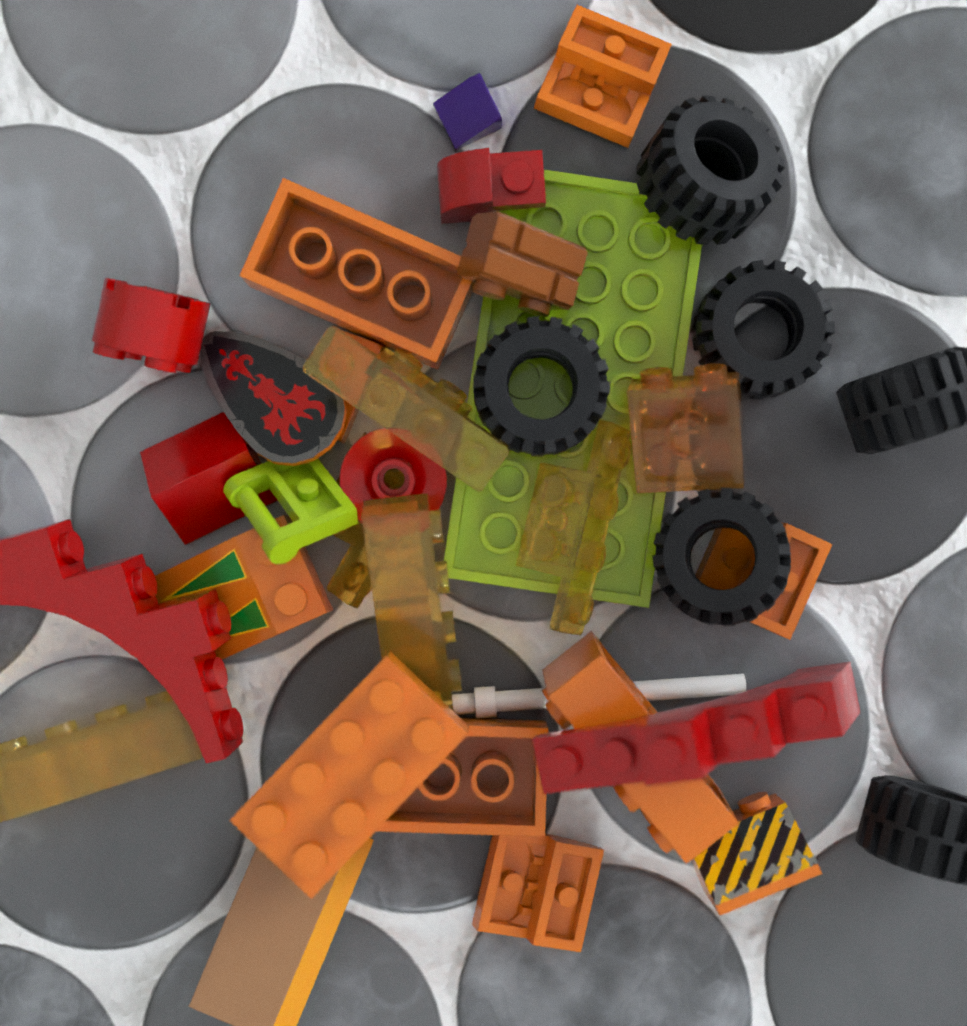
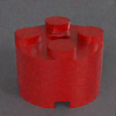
[91,277,211,373]

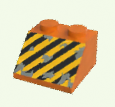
[691,792,822,916]

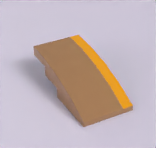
[189,838,374,1026]

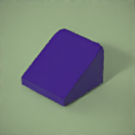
[433,73,502,151]

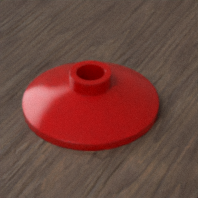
[339,427,447,534]

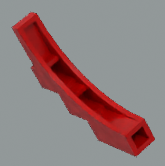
[0,519,244,764]
[532,662,861,794]

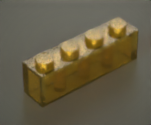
[362,493,462,711]
[0,690,203,823]

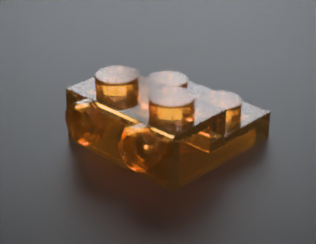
[627,363,745,493]

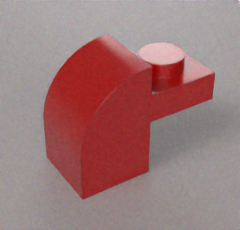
[437,148,546,224]

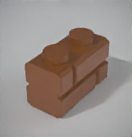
[457,211,588,317]

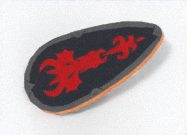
[200,331,347,466]

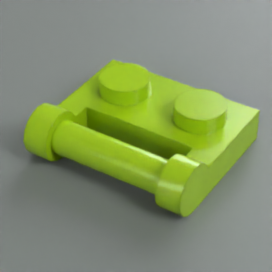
[223,459,358,564]

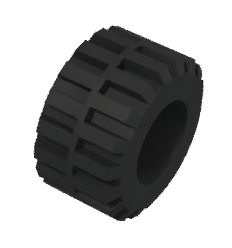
[636,95,785,245]
[692,260,835,399]
[473,316,610,457]
[836,346,967,454]
[652,487,791,627]
[855,775,967,885]

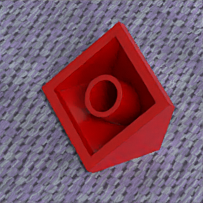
[140,412,278,545]

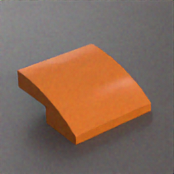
[534,5,672,148]
[695,522,833,640]
[472,833,604,952]

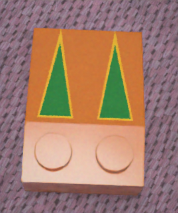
[155,515,333,660]

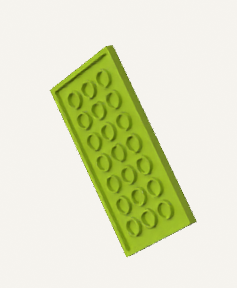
[441,170,702,608]

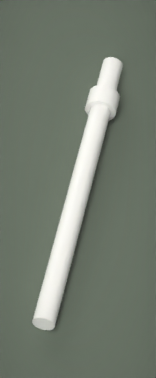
[437,673,746,719]

